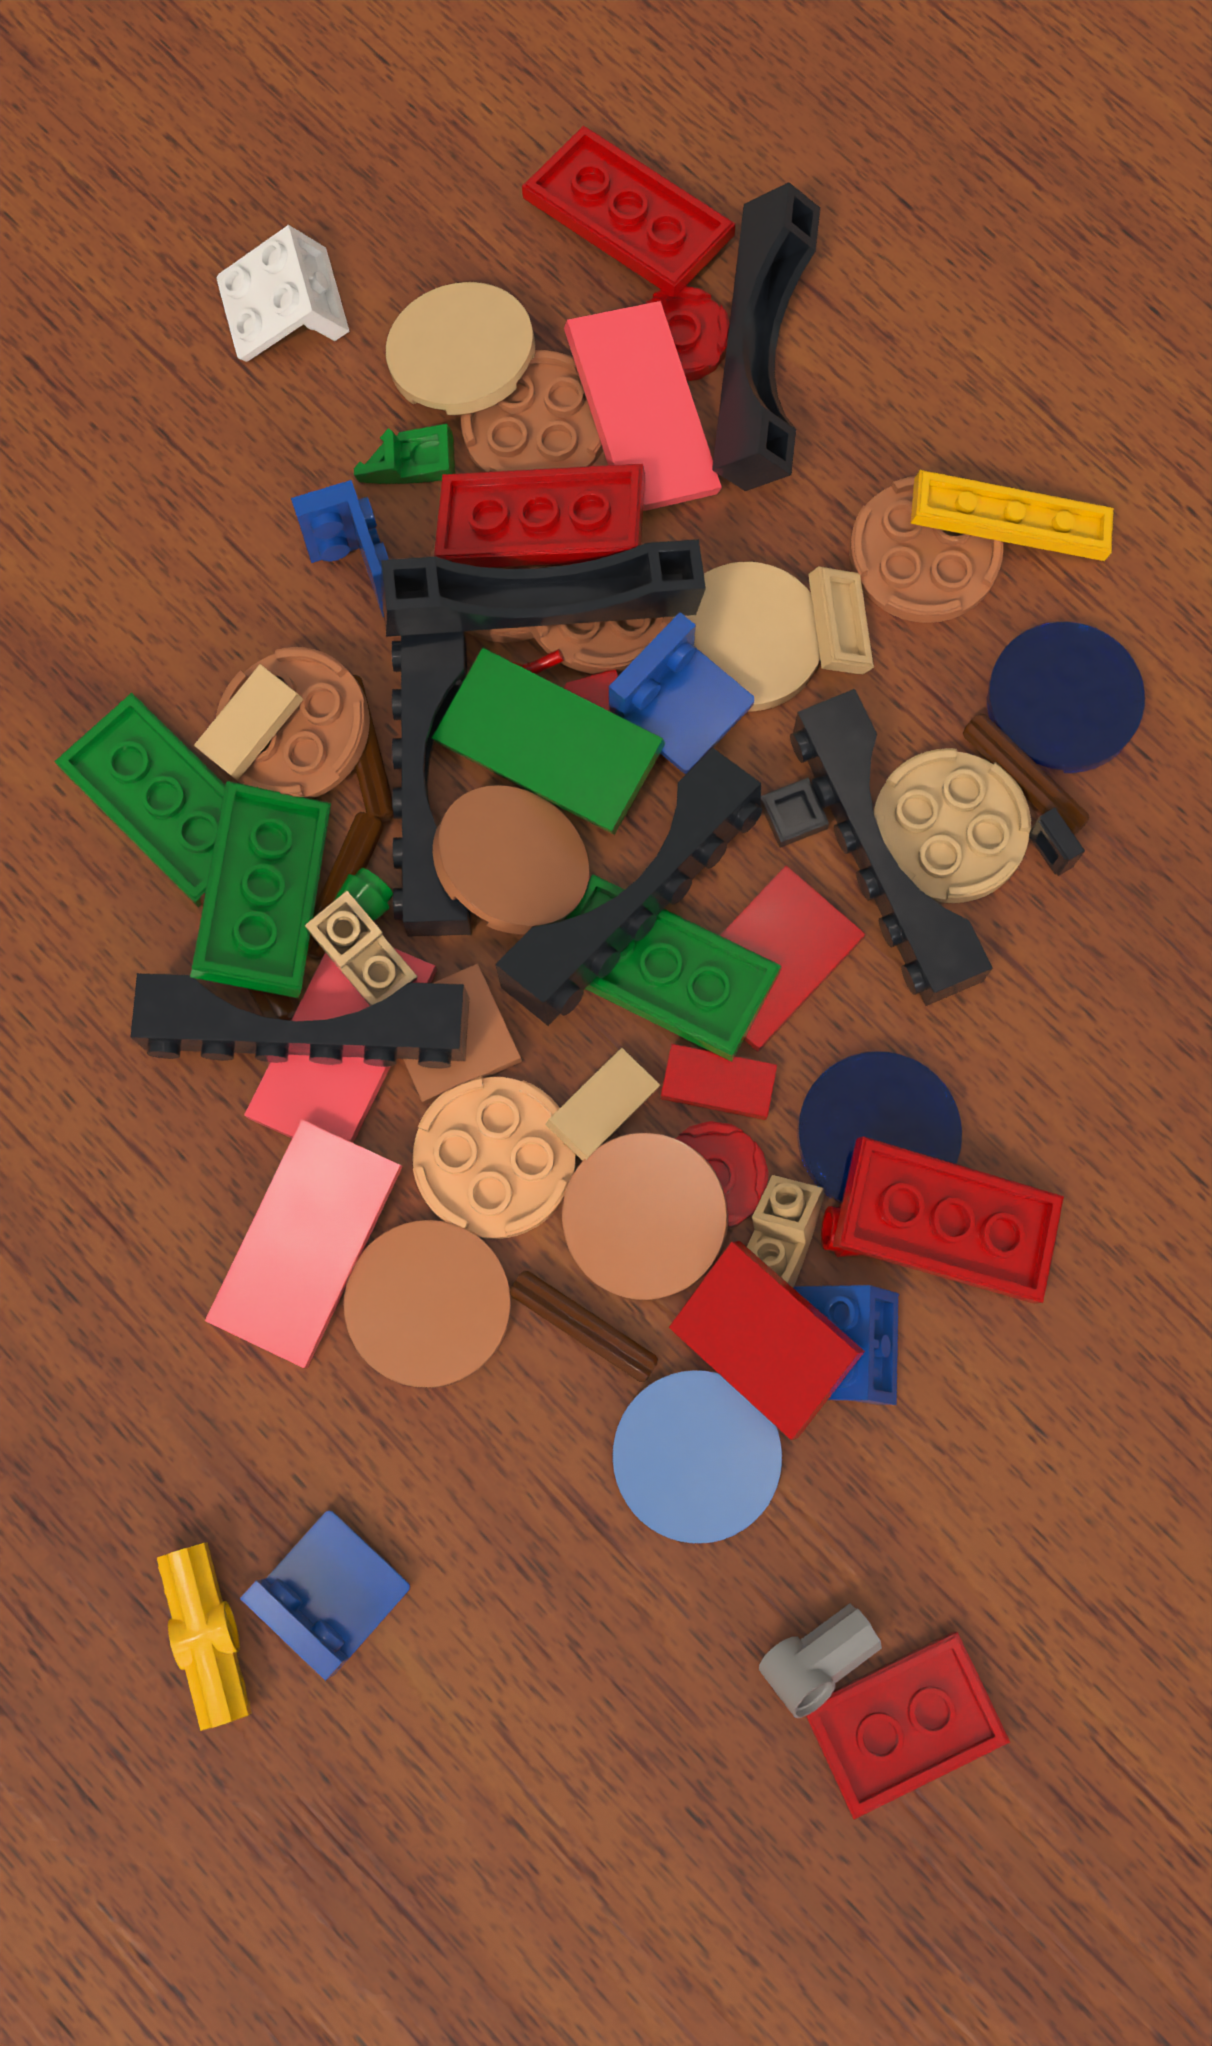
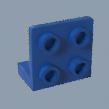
[291,480,389,618]
[609,612,754,774]
[794,1285,899,1405]
[240,1511,411,1681]

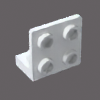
[217,225,350,362]

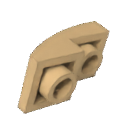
[305,891,417,1006]
[747,1175,824,1288]

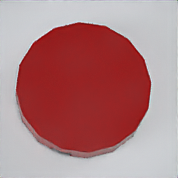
[641,286,730,382]
[675,1121,769,1229]

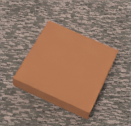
[403,963,522,1105]

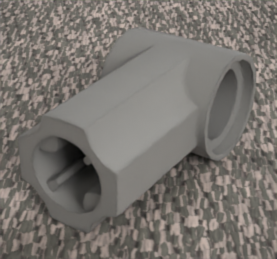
[759,1603,882,1718]

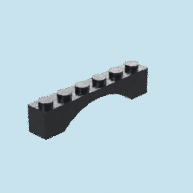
[712,182,820,491]
[381,539,706,637]
[392,631,471,937]
[790,689,993,1006]
[495,748,762,1026]
[130,973,470,1069]

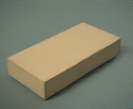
[808,566,874,675]
[194,664,303,781]
[545,1048,660,1161]

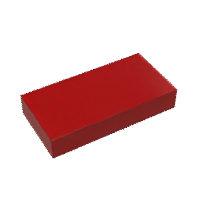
[660,1044,777,1120]

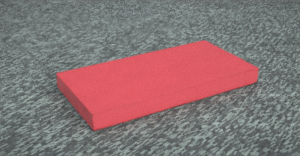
[564,301,722,511]
[244,948,437,1143]
[205,1119,403,1368]

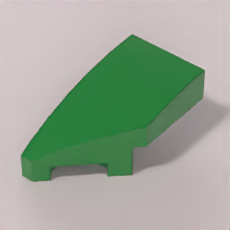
[354,424,455,484]

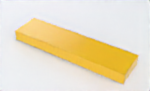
[911,470,1114,561]

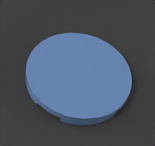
[613,1370,782,1543]

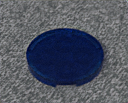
[986,622,1145,773]
[797,1051,962,1203]

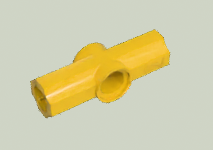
[157,1542,252,1731]

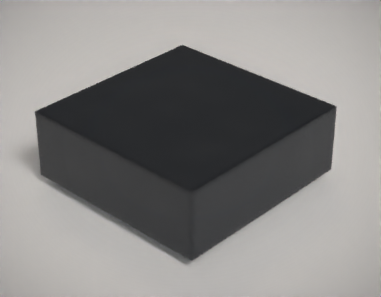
[761,778,829,848]
[1029,808,1085,876]

